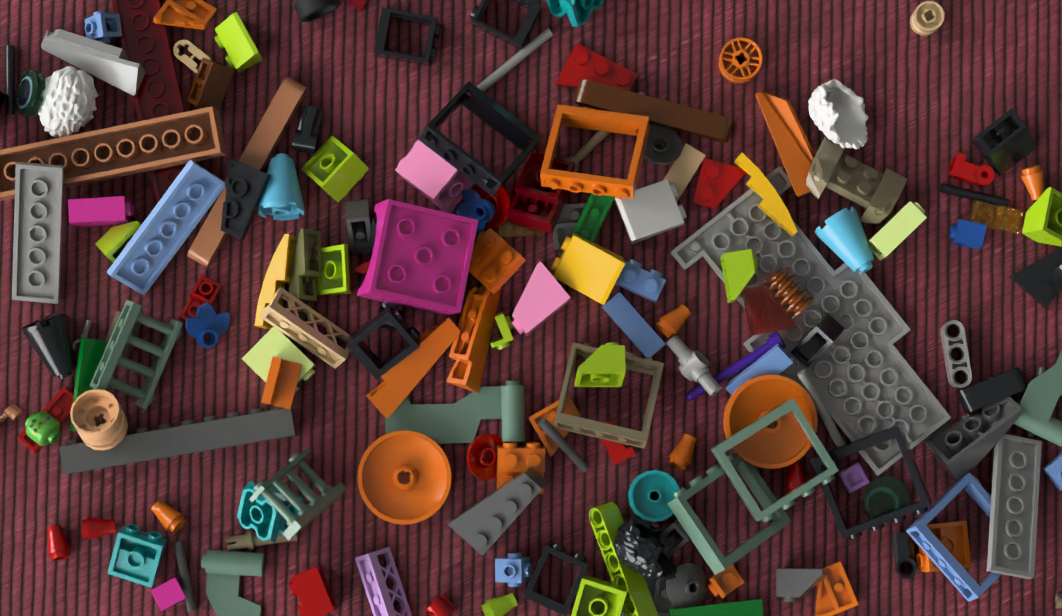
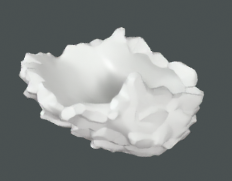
[38,66,99,138]
[808,79,868,149]

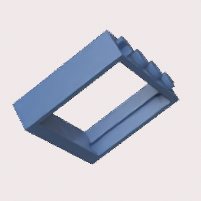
[906,472,1001,602]

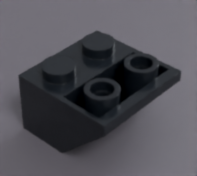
[971,108,1037,177]

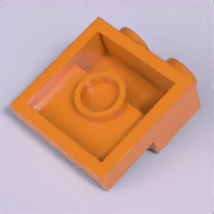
[469,228,526,294]
[496,442,545,494]
[914,521,971,572]

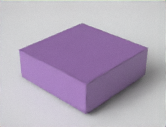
[838,462,870,494]

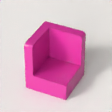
[150,577,186,611]

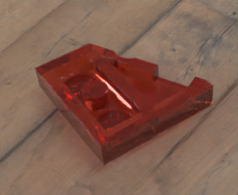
[742,285,796,336]

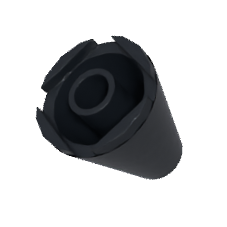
[22,312,75,379]

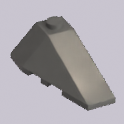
[923,396,1024,481]

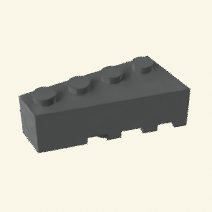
[447,467,548,556]

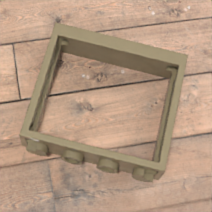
[553,342,664,449]

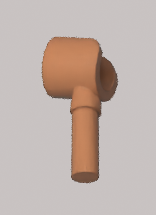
[0,405,22,423]

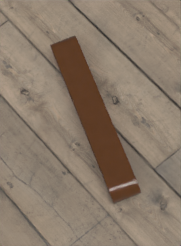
[574,79,734,143]

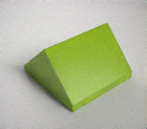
[316,244,352,295]

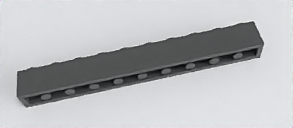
[59,406,297,475]

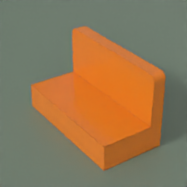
[261,357,302,409]

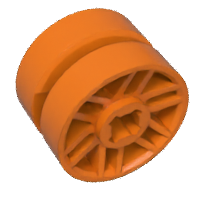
[718,37,763,84]

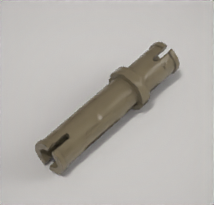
[226,531,298,551]

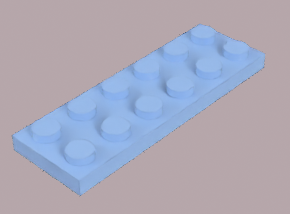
[107,160,225,295]

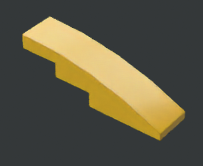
[735,153,797,237]
[254,234,298,329]

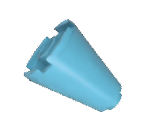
[258,153,305,220]
[815,206,875,274]

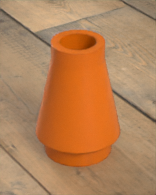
[1021,165,1044,200]
[656,304,691,338]
[669,434,697,470]
[151,500,186,534]

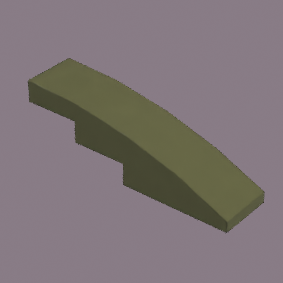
[288,228,322,322]

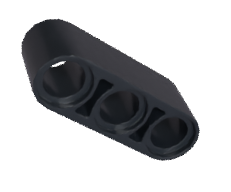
[956,367,1027,414]

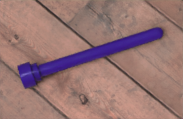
[686,331,786,401]

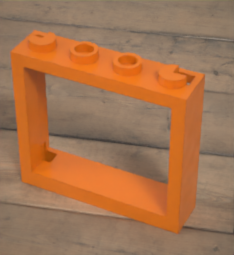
[540,104,650,199]

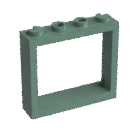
[711,398,839,523]
[667,452,791,575]

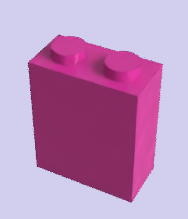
[68,196,136,228]

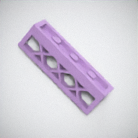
[355,546,412,616]

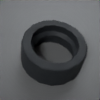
[294,0,341,22]

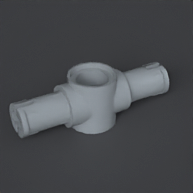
[666,335,722,396]

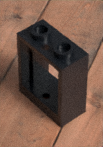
[470,0,542,50]
[374,7,441,66]
[346,305,421,380]
[523,543,589,616]

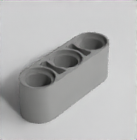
[940,320,972,388]

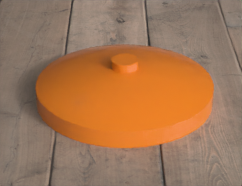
[723,375,818,469]
[357,430,452,525]

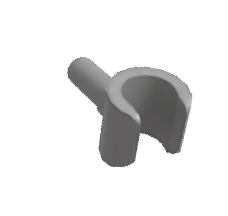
[73,320,92,350]

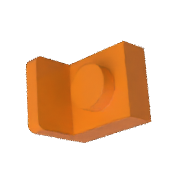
[707,564,745,599]

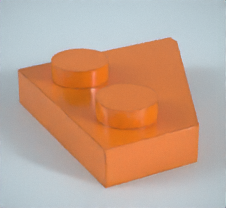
[153,0,217,30]
[528,394,580,457]

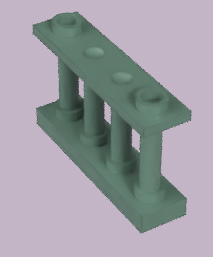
[90,300,183,409]
[249,448,347,540]

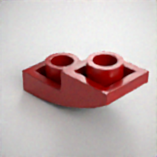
[179,275,222,323]

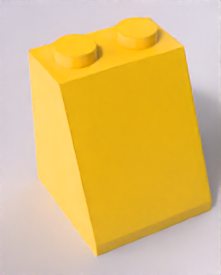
[551,233,625,305]

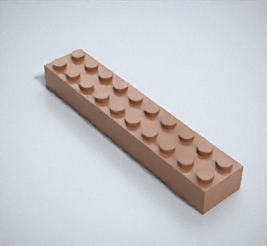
[0,106,227,201]

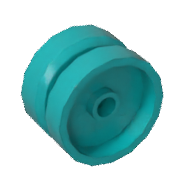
[628,470,679,522]

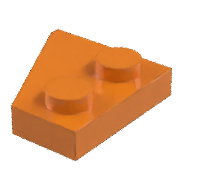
[815,561,858,616]

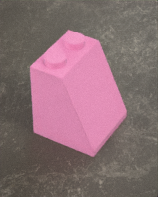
[395,140,476,214]
[511,261,571,336]

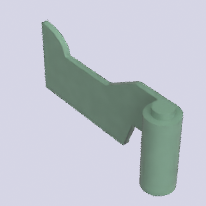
[1014,350,1062,447]
[385,381,525,444]
[201,550,265,616]

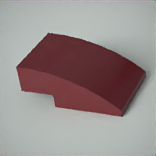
[507,152,575,233]

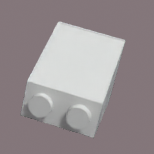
[615,179,687,245]

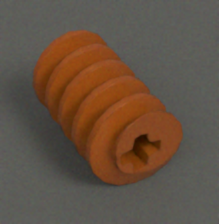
[764,267,814,319]

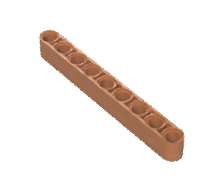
[187,77,308,268]

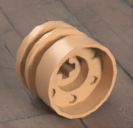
[70,389,128,451]

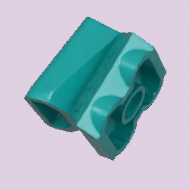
[547,0,604,27]
[237,481,303,543]

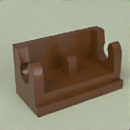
[187,57,234,110]

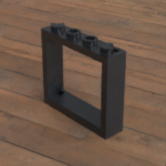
[418,81,542,197]
[811,424,932,540]

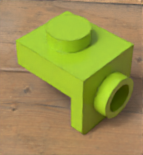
[490,312,514,350]

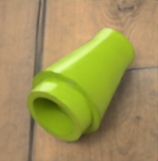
[481,593,518,616]

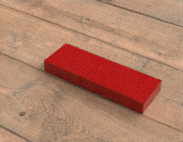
[17,386,74,454]

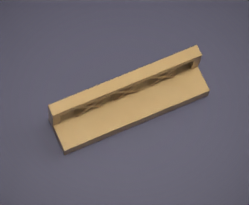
[259,287,351,369]

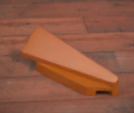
[755,91,815,197]
[446,285,501,393]
[366,317,460,418]

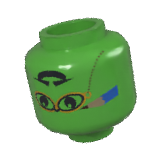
[25,411,61,446]

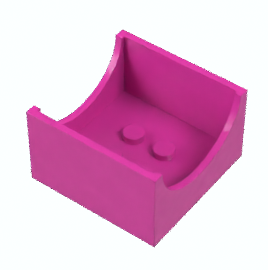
[357,199,478,316]

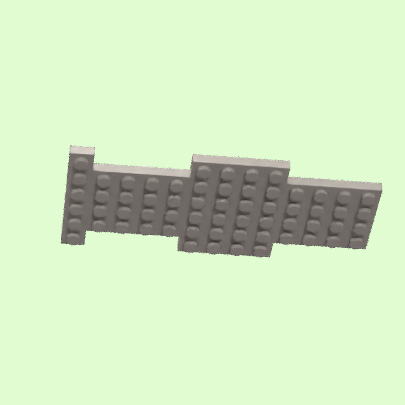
[670,166,951,476]

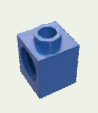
[949,219,987,250]

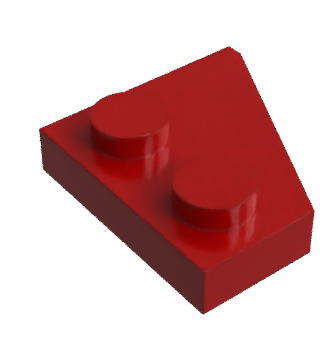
[692,158,746,209]

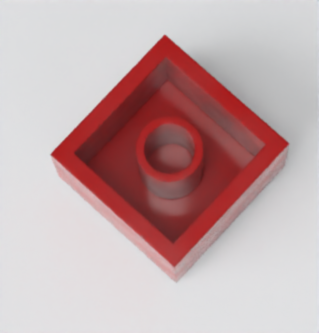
[289,565,338,616]

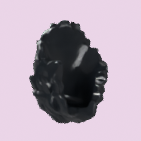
[614,516,677,581]

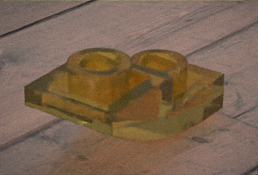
[969,200,1023,234]

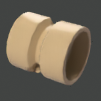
[910,1,944,36]

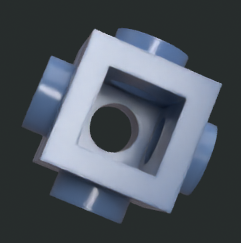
[84,11,122,44]
[495,552,533,587]

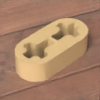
[173,40,211,74]

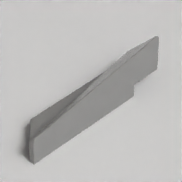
[41,29,146,96]

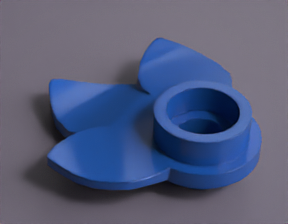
[453,190,495,235]
[185,302,230,348]

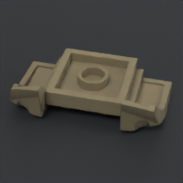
[806,135,907,223]

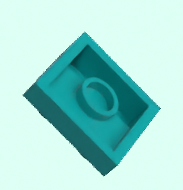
[107,524,167,588]

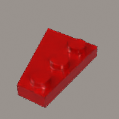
[555,43,638,91]

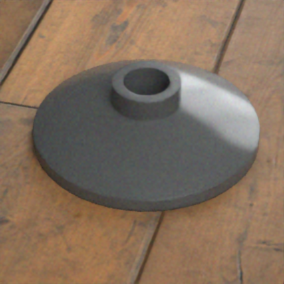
[644,125,682,165]
[666,563,708,608]

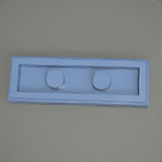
[602,292,665,358]
[725,344,794,395]

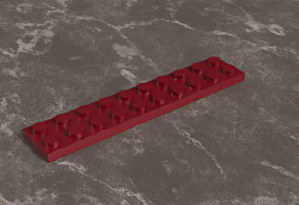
[112,0,196,203]

